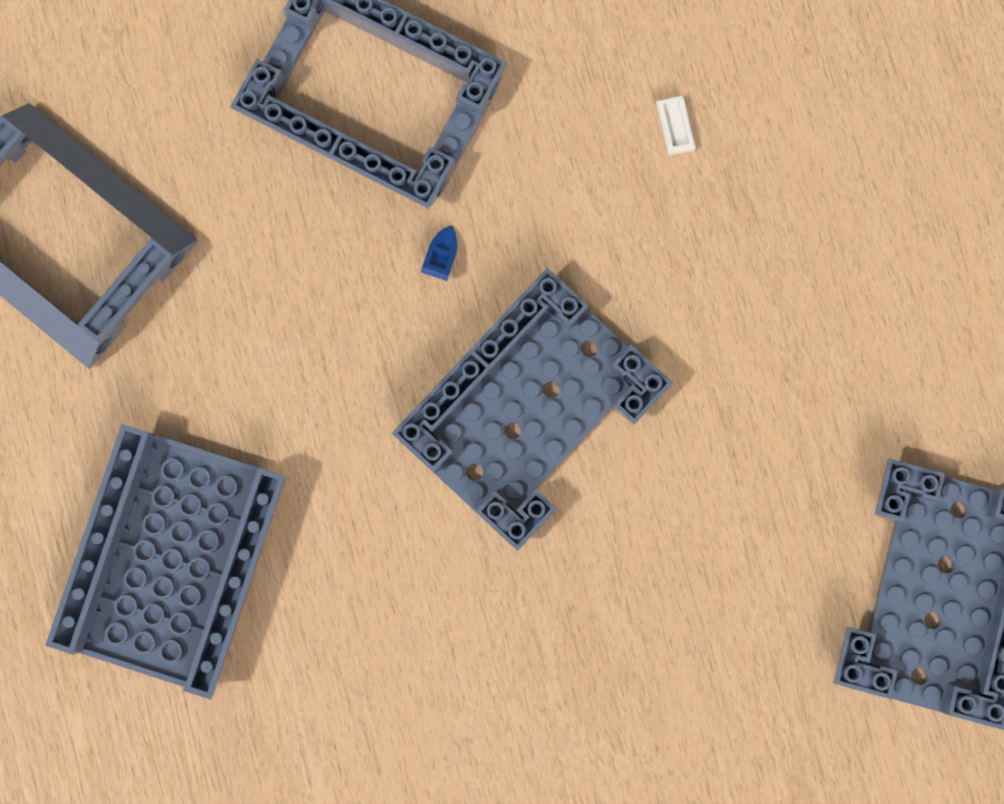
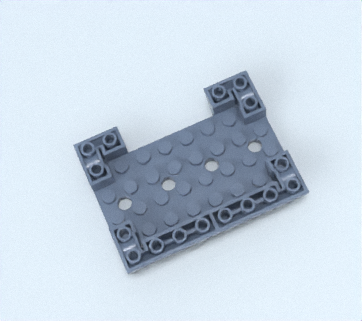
[392,268,673,551]
[833,459,1004,730]

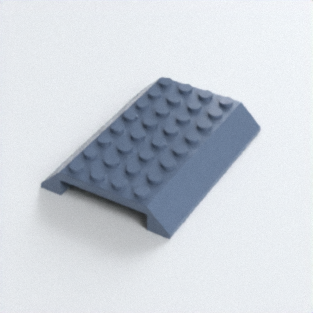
[45,424,286,700]

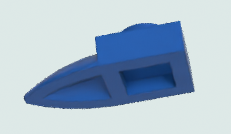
[421,226,458,281]

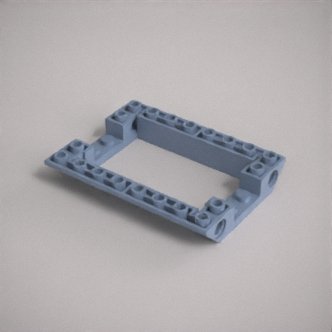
[230,0,507,209]
[0,103,198,369]

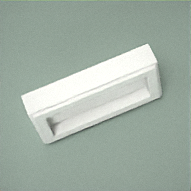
[656,95,696,156]

